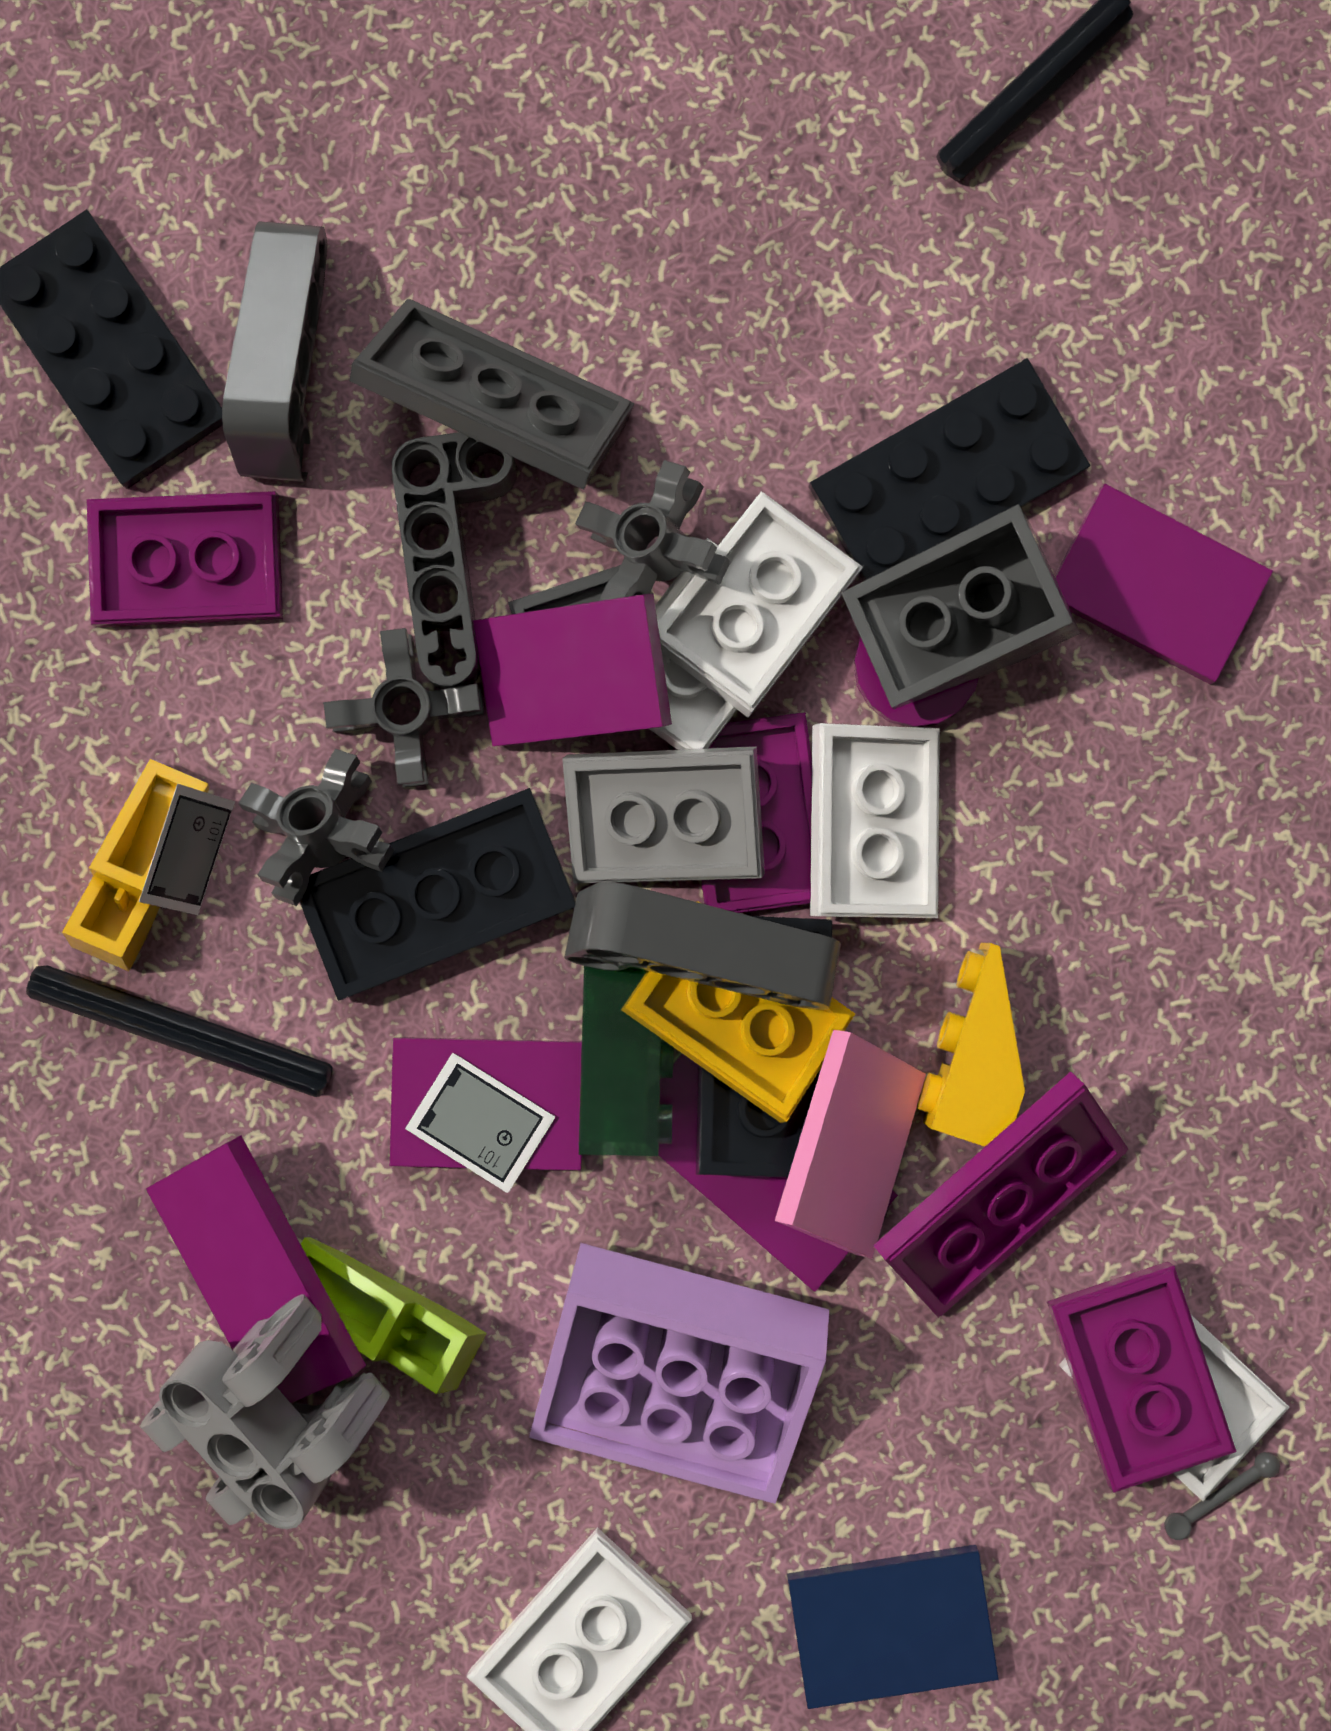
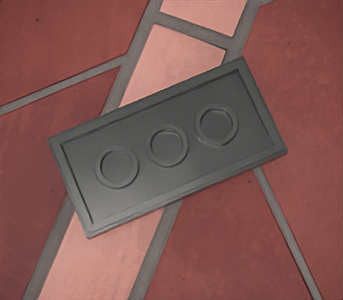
[349,299,634,490]

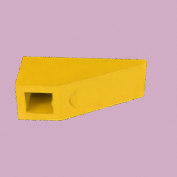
[917,943,1025,1147]

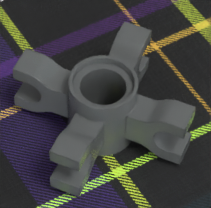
[575,460,731,601]
[323,628,484,788]
[238,749,394,906]

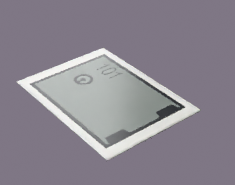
[139,784,235,915]
[405,1053,555,1193]

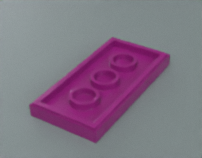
[622,1053,898,1292]
[873,1071,1129,1318]
[146,1135,366,1403]

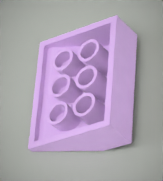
[529,1243,829,1504]

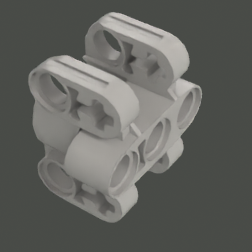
[140,1294,390,1530]

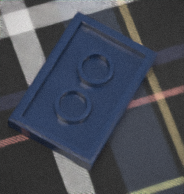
[787,1545,999,1709]

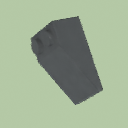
[841,504,1081,709]

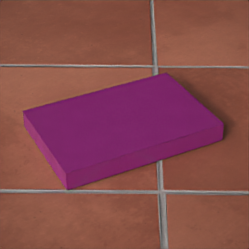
[1055,484,1273,684]
[86,491,283,627]
[473,593,672,747]
[701,712,812,913]
[389,1037,585,1170]
[1047,1261,1237,1493]

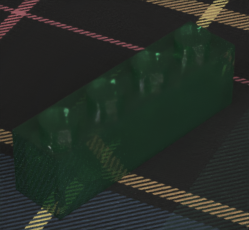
[579,893,674,1157]

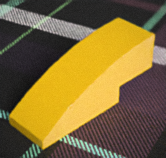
[62,759,209,972]

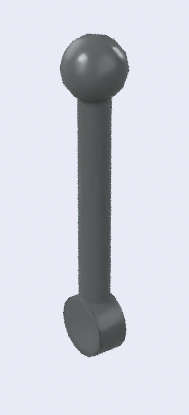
[1164,1452,1280,1540]

